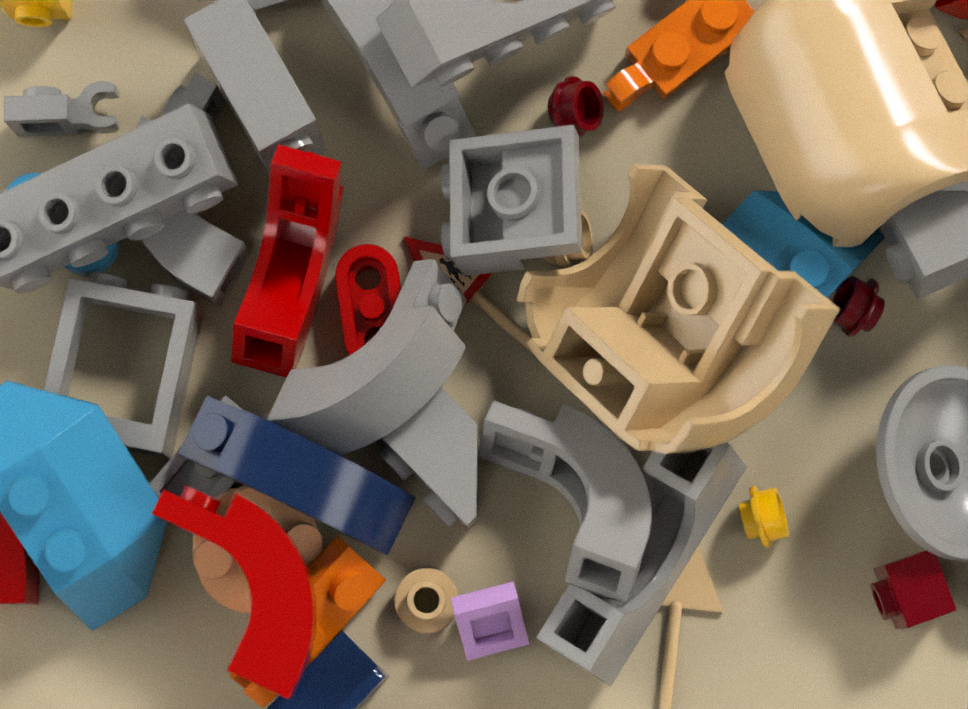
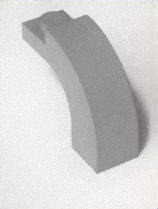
[321,0,477,171]
[135,73,251,307]
[267,259,467,455]
[478,400,651,604]

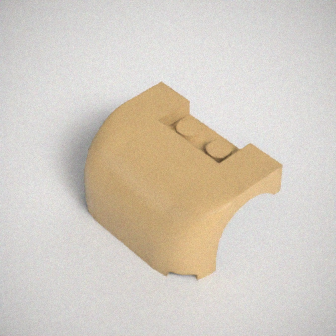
[724,0,968,247]
[516,163,840,454]

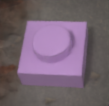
[450,581,529,661]

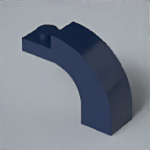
[178,395,416,556]

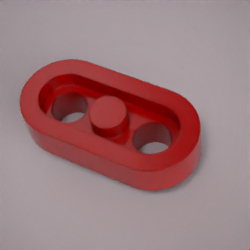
[335,244,402,356]

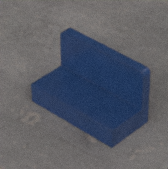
[267,631,389,709]

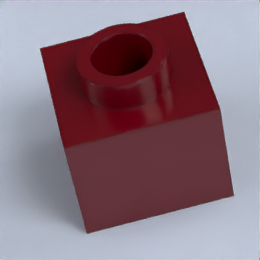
[870,550,957,629]

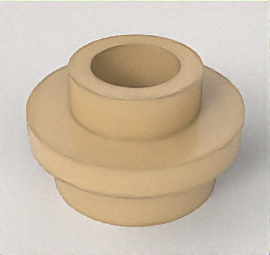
[395,568,459,633]

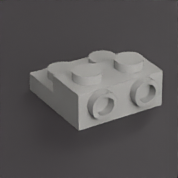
[441,125,582,276]

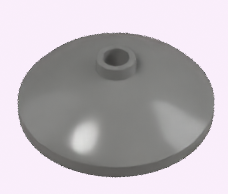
[876,365,968,561]

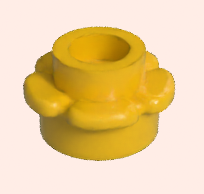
[739,485,789,547]

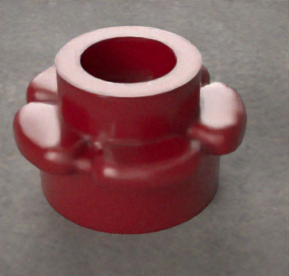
[547,76,604,138]
[832,276,885,337]

